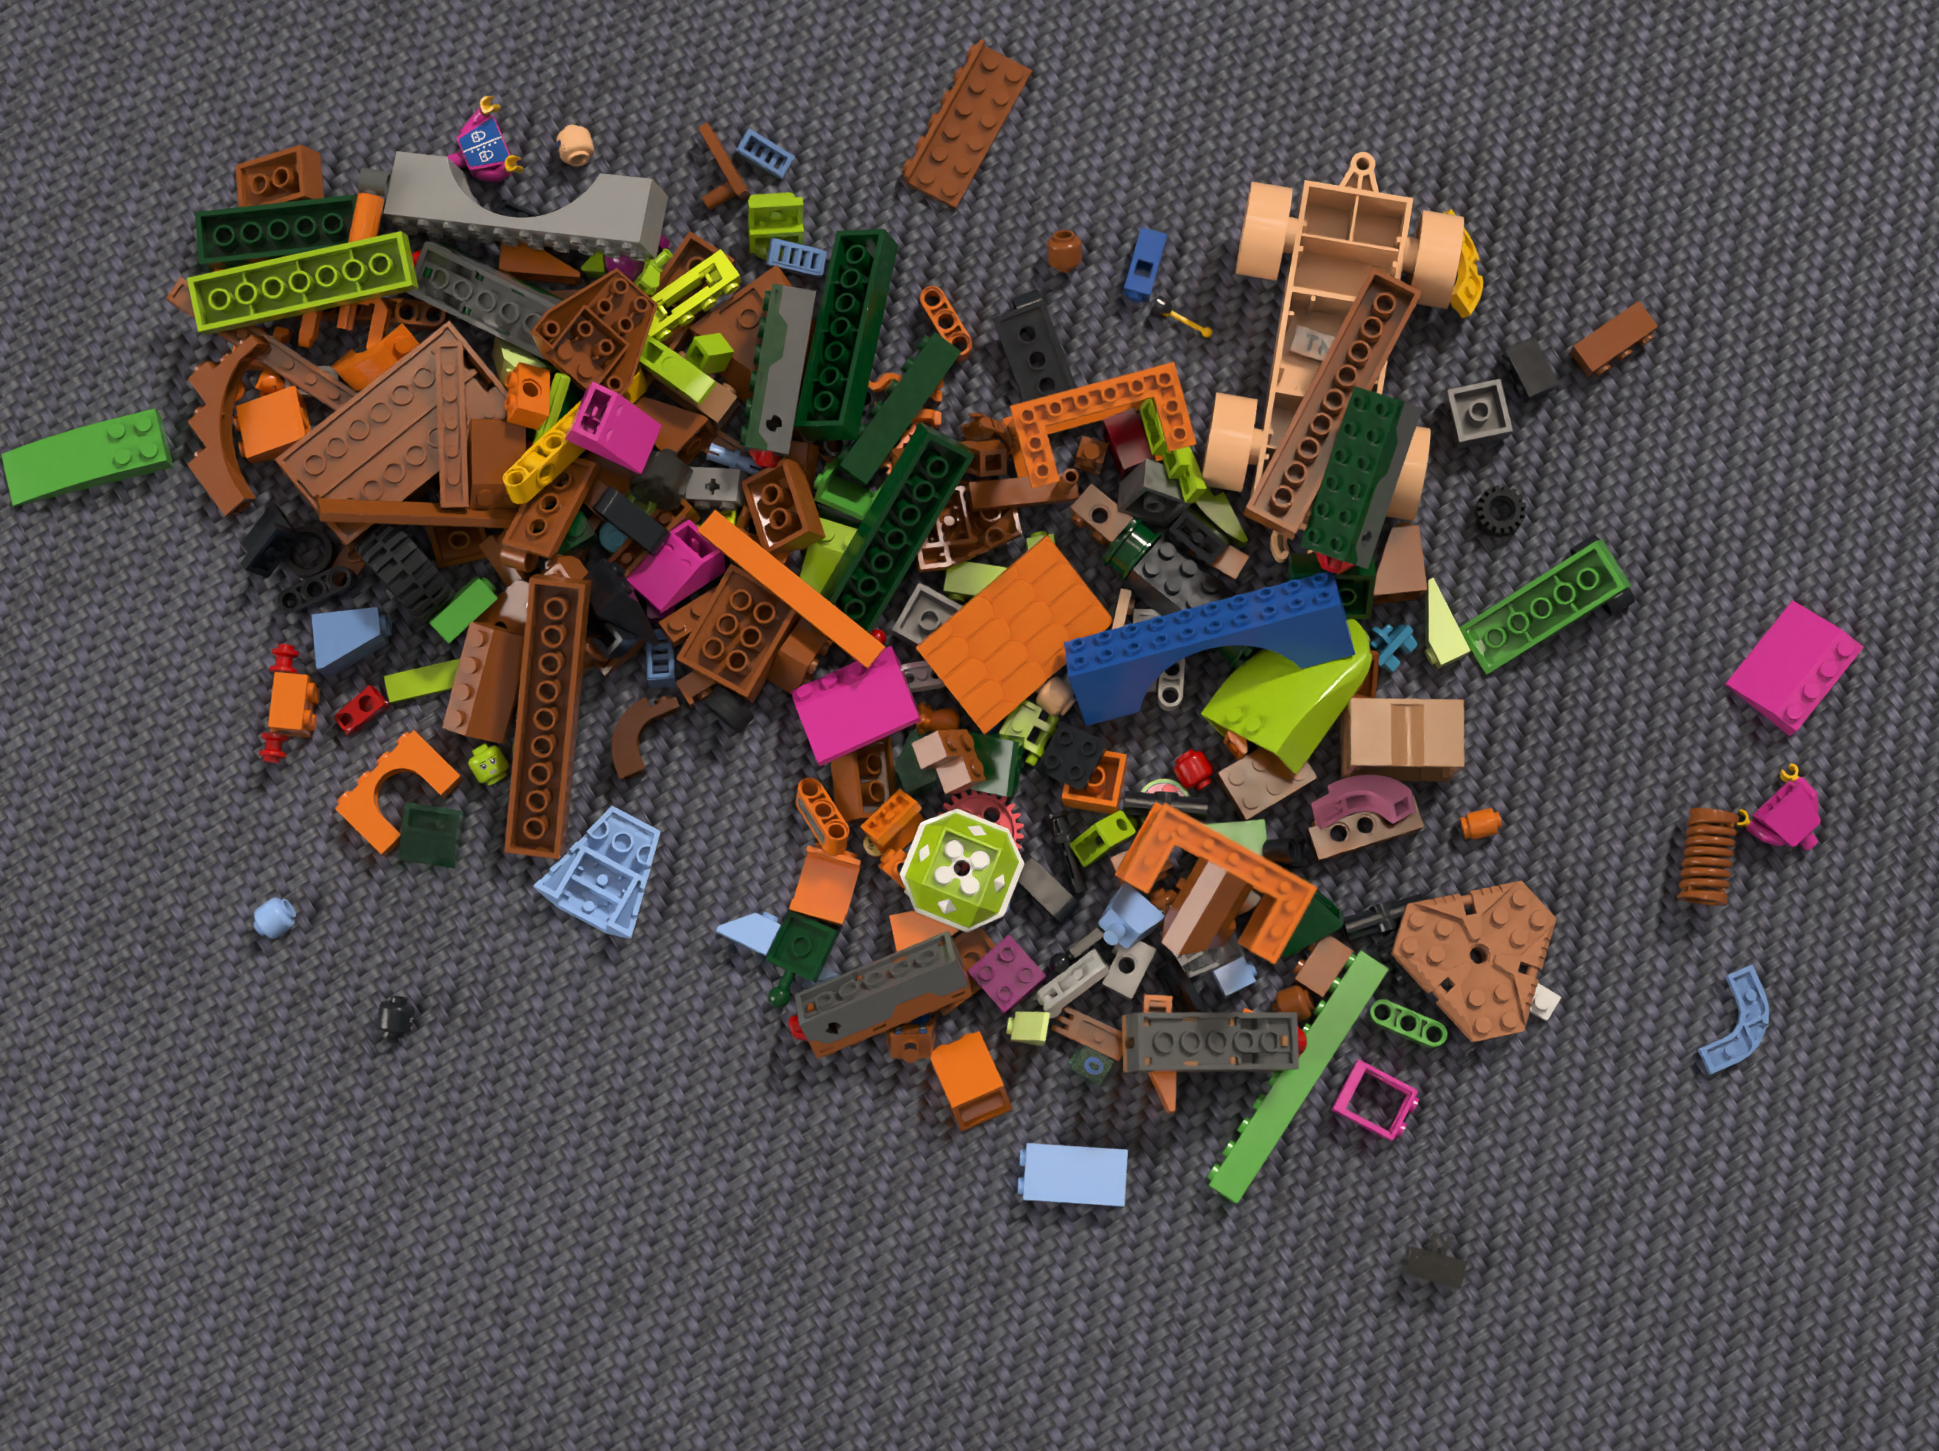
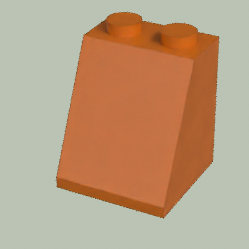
[233,386,311,464]

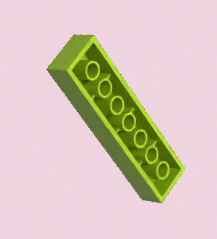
[187,231,419,335]

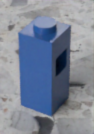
[1123,227,1167,303]

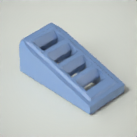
[733,128,795,180]
[766,238,827,279]
[646,629,677,688]

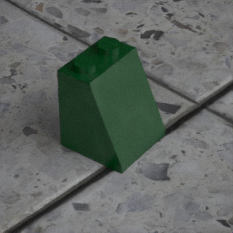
[958,728,1025,797]

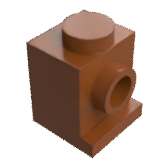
[1074,436,1109,476]
[676,671,717,709]

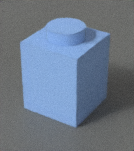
[1212,957,1257,998]

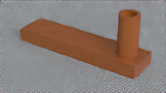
[967,469,1079,512]

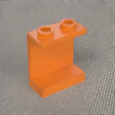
[789,843,862,927]

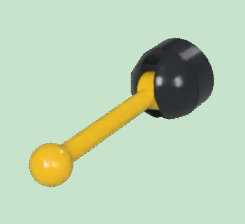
[1150,295,1213,338]

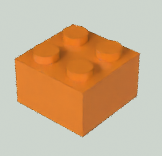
[1062,751,1128,815]

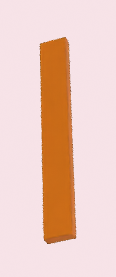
[697,510,886,669]

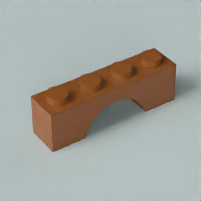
[892,438,1007,477]

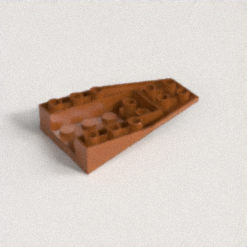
[689,265,817,444]

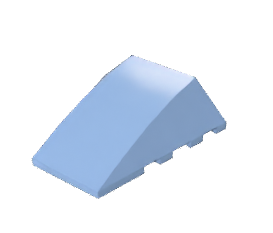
[533,806,661,939]

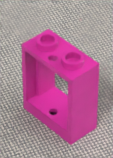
[1331,1059,1419,1142]

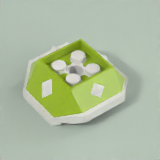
[900,809,1024,933]

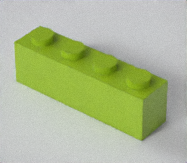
[943,561,1007,602]

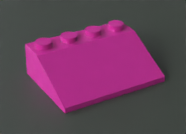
[1724,600,1864,736]
[791,646,921,766]

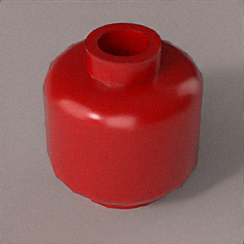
[1173,749,1214,791]

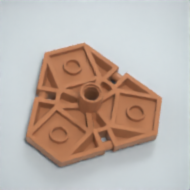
[1391,881,1557,1043]

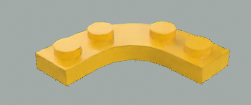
[1443,209,1483,319]

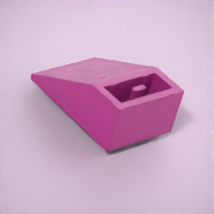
[565,381,662,475]
[627,520,726,613]

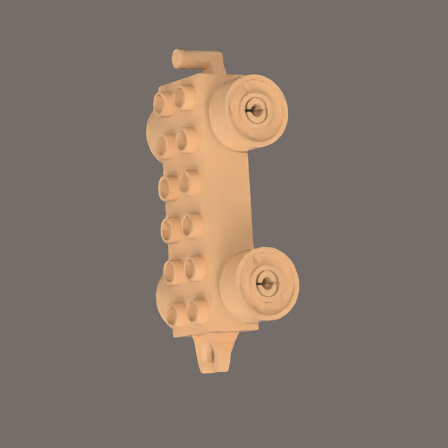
[1202,152,1464,563]

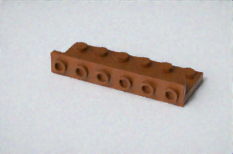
[902,39,1032,210]

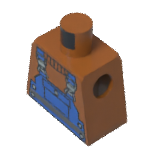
[885,1011,938,1063]

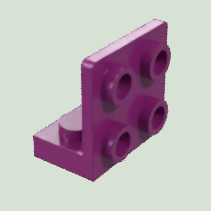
[968,935,1046,1016]

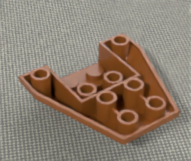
[530,268,658,396]

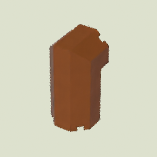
[1161,856,1253,956]

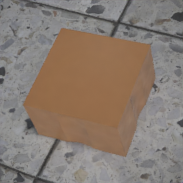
[1340,698,1464,782]

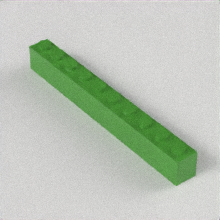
[1207,951,1389,1204]

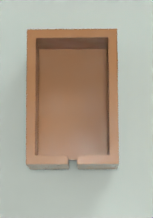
[652,349,741,432]

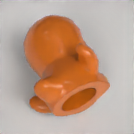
[916,702,960,735]

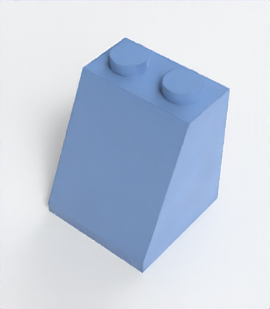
[311,607,392,678]

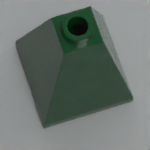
[1279,876,1344,958]

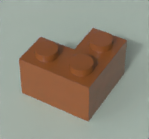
[767,617,833,694]
[912,729,986,794]

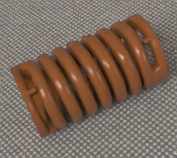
[1677,808,1739,906]

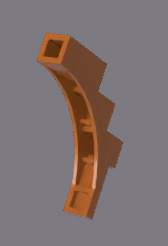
[187,335,270,516]

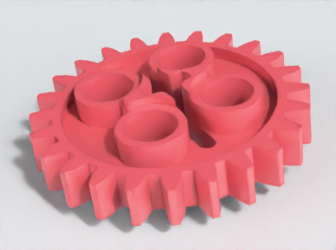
[937,790,1024,874]

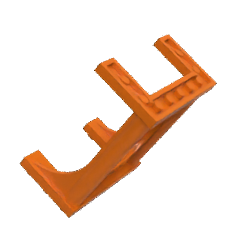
[1002,362,1196,489]
[1115,802,1317,964]

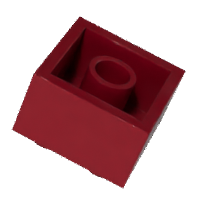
[1101,407,1155,480]

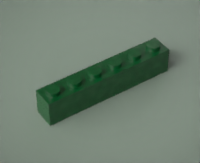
[836,332,961,486]

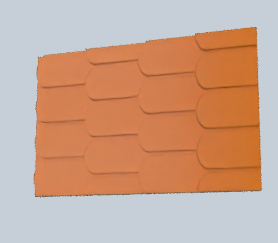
[916,534,1114,734]

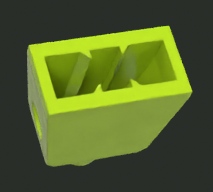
[1069,810,1137,868]

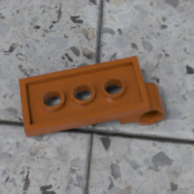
[500,458,600,573]

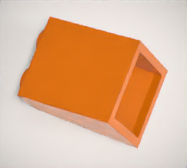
[930,1031,1013,1131]

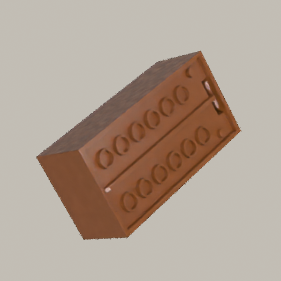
[275,321,508,553]

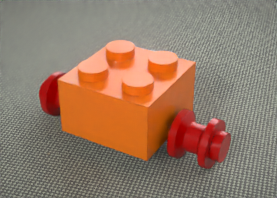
[259,644,320,764]

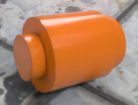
[1460,807,1502,840]

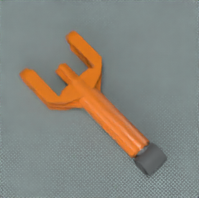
[298,167,392,350]

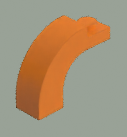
[331,323,419,390]

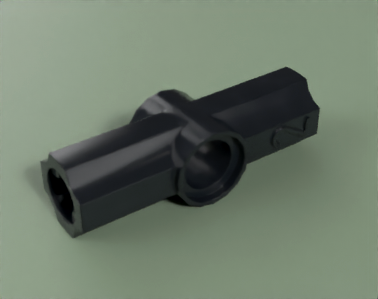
[1123,791,1208,823]
[1342,894,1424,941]

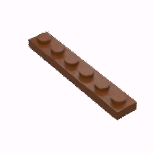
[435,341,469,509]

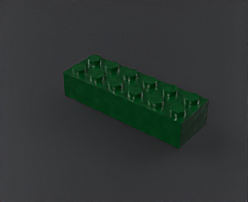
[195,194,358,273]

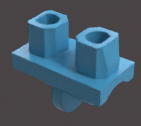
[1369,623,1418,673]

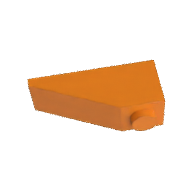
[499,243,582,285]

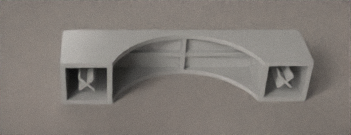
[384,151,668,261]

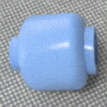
[253,897,296,939]

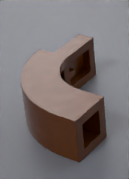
[611,695,682,782]

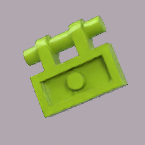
[999,699,1060,767]

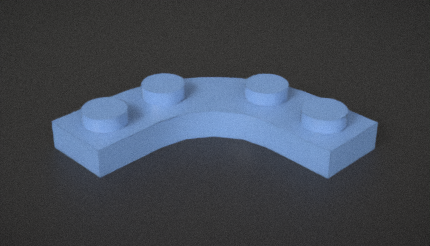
[1698,965,1769,1075]

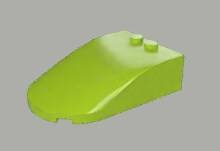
[1201,619,1372,775]

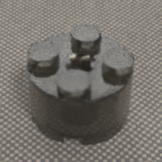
[629,448,693,510]

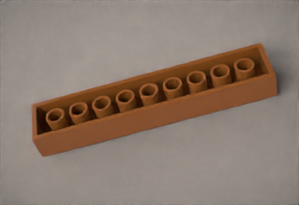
[1243,267,1422,540]
[504,574,591,859]

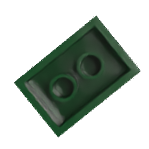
[1287,553,1377,619]

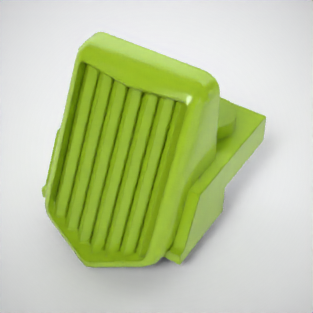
[748,192,804,261]

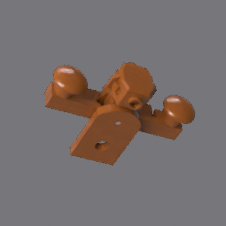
[473,528,610,676]

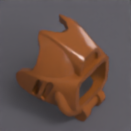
[960,413,1016,461]

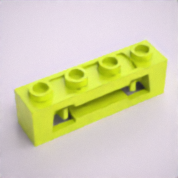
[648,249,741,342]

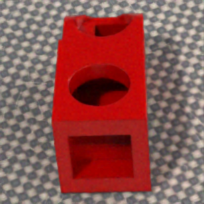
[334,685,391,736]

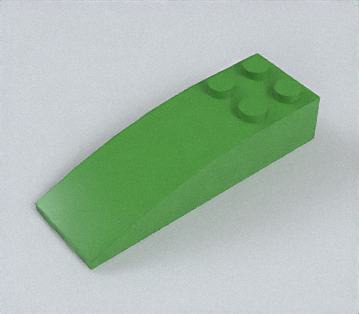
[1,409,173,507]
[1459,540,1632,675]

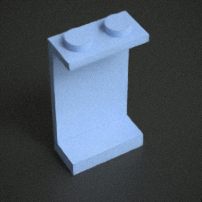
[1018,1143,1128,1207]

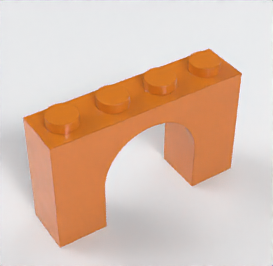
[335,730,464,858]

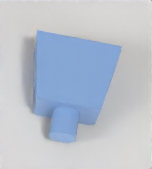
[1098,882,1165,949]

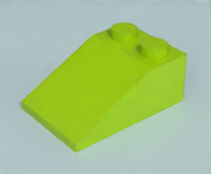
[800,517,857,594]

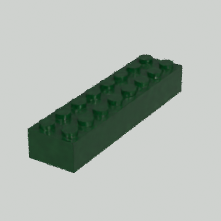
[794,229,898,441]
[820,422,975,634]

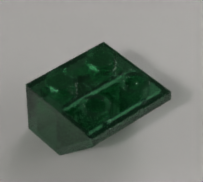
[896,729,939,798]
[400,802,465,869]

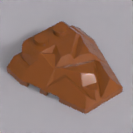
[913,478,1022,572]

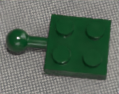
[766,910,839,1008]

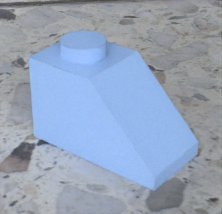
[716,912,781,957]

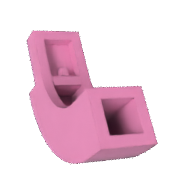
[1311,775,1415,829]

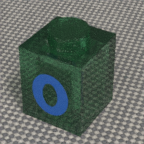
[1069,1045,1114,1087]

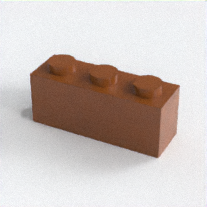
[1569,301,1658,378]

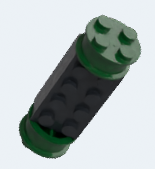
[1102,517,1257,669]

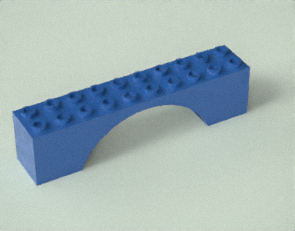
[1064,571,1355,726]

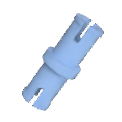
[706,443,761,475]

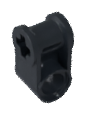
[1263,837,1307,868]

